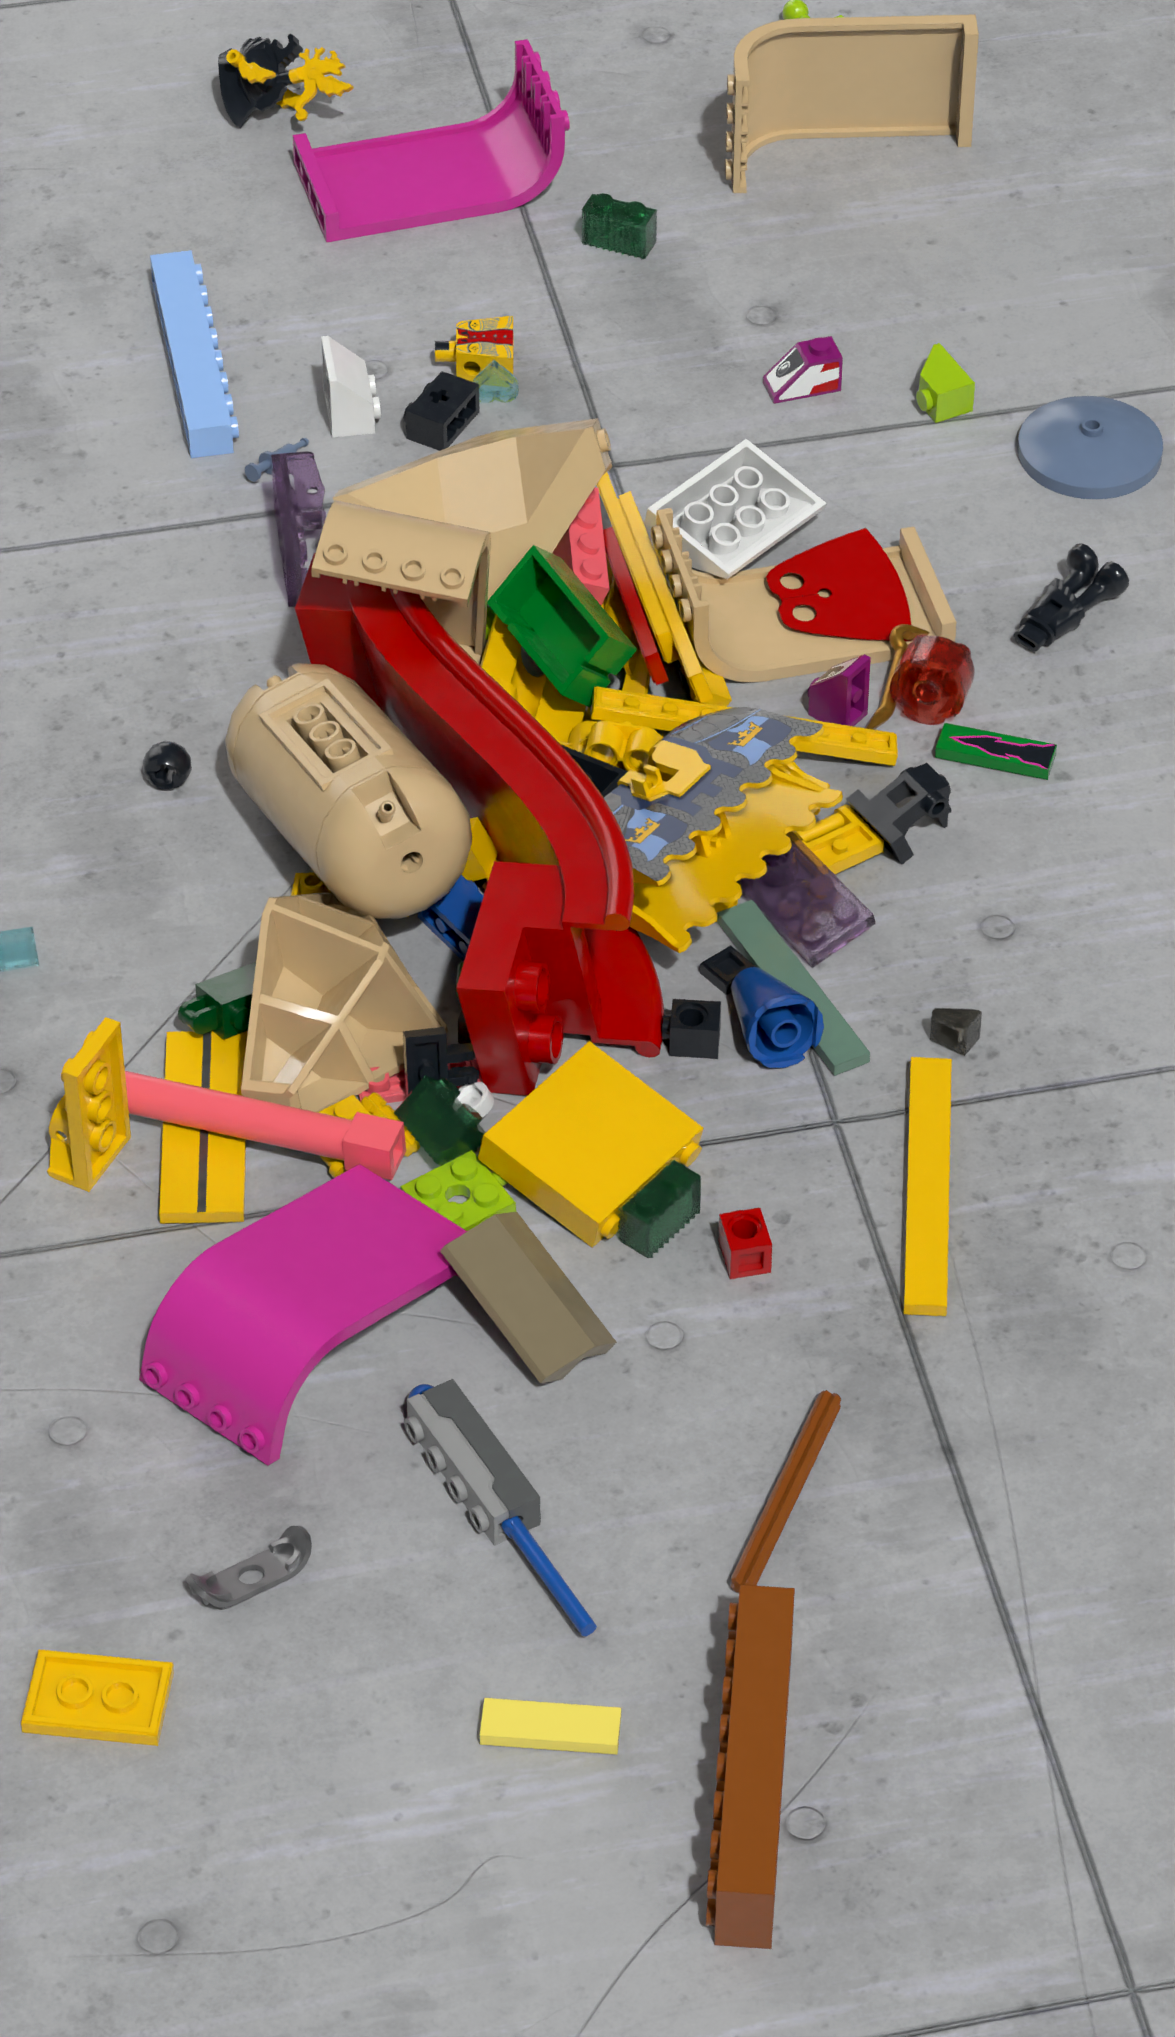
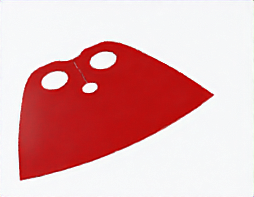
[766,528,912,641]

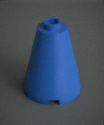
[731,967,824,1068]

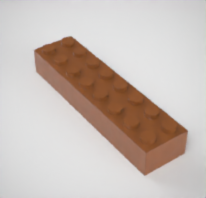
[706,1585,795,1949]

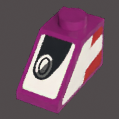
[763,336,843,404]
[807,654,871,726]

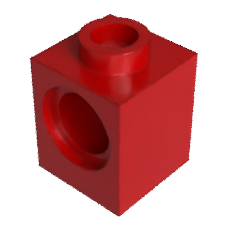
[718,1208,772,1279]

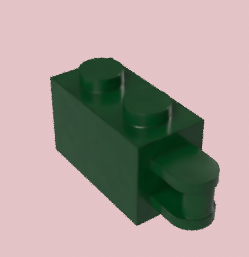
[178,962,256,1039]

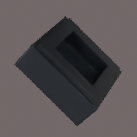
[700,945,756,995]

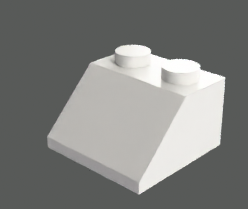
[321,336,381,438]

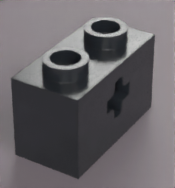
[403,371,480,451]

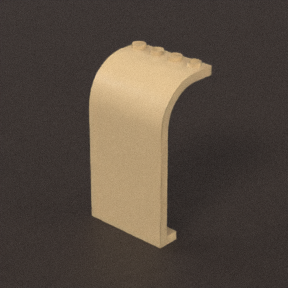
[725,14,979,193]
[312,500,491,665]
[651,508,957,682]

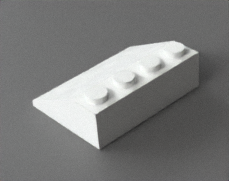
[644,439,827,579]

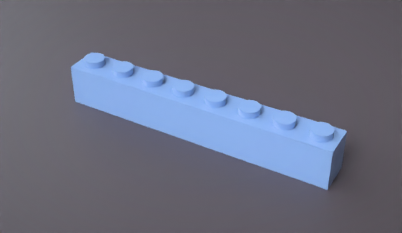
[150,250,239,458]

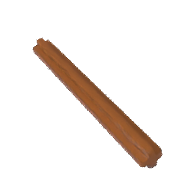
[731,1390,841,1593]

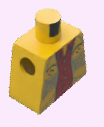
[435,316,514,386]

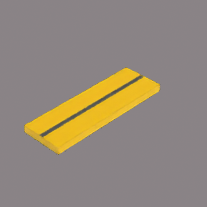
[159,1031,248,1224]

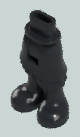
[1014,543,1129,651]

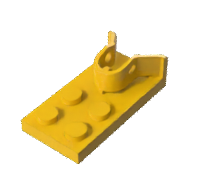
[47,1017,131,1192]

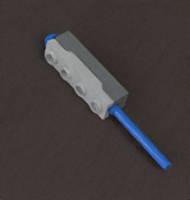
[404,1379,597,1636]

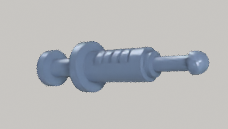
[245,438,309,482]

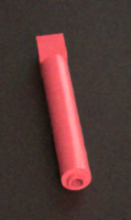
[125,1071,406,1180]

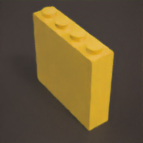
[478,1041,704,1248]

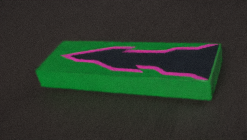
[935,723,1057,780]

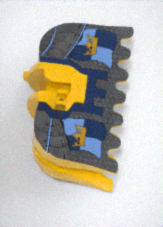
[604,707,843,953]

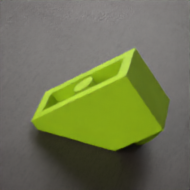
[916,343,975,423]

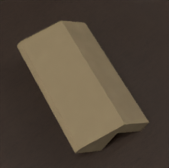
[440,1212,617,1384]

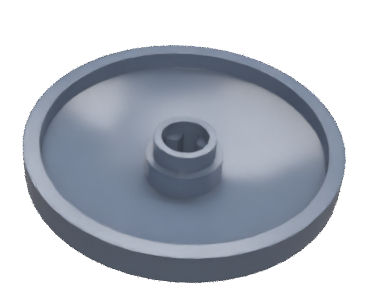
[1018,396,1163,499]

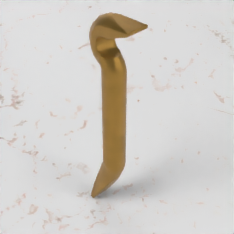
[865,624,930,730]

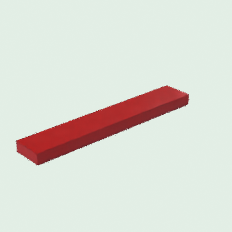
[603,527,669,685]

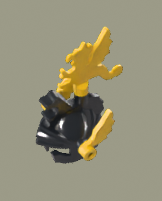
[218,34,354,128]

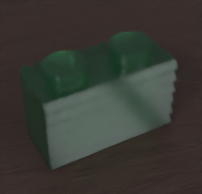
[582,193,658,260]
[394,1075,486,1166]
[618,1160,701,1258]

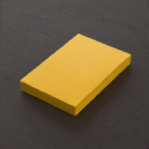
[21,1649,174,1746]

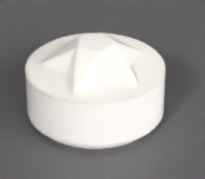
[451,1082,494,1122]

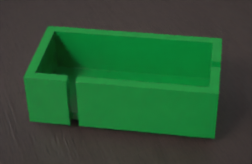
[487,545,637,707]

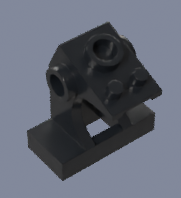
[846,763,952,864]

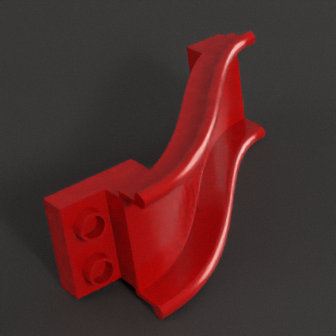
[295,553,664,1095]

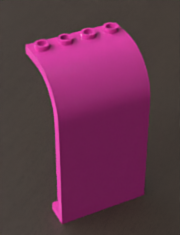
[292,39,570,243]
[139,1164,467,1466]

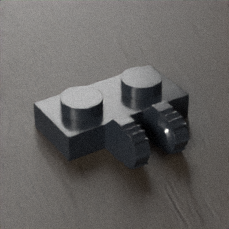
[403,1027,479,1113]

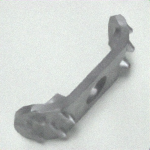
[186,1526,312,1608]

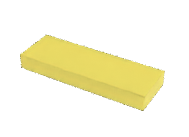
[480,1698,621,1755]

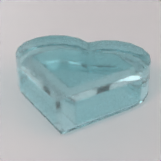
[473,360,519,403]

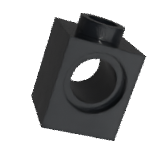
[662,999,721,1059]

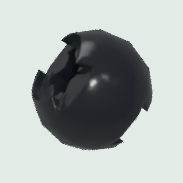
[143,741,192,790]

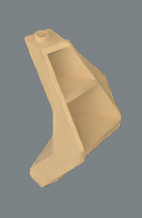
[333,418,612,600]
[241,892,448,1112]

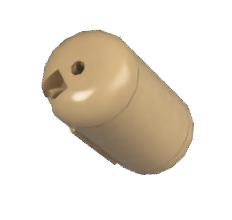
[225,663,472,919]

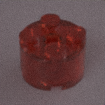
[890,634,975,725]

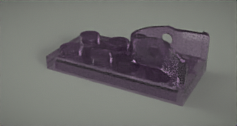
[271,452,326,607]
[736,831,876,968]

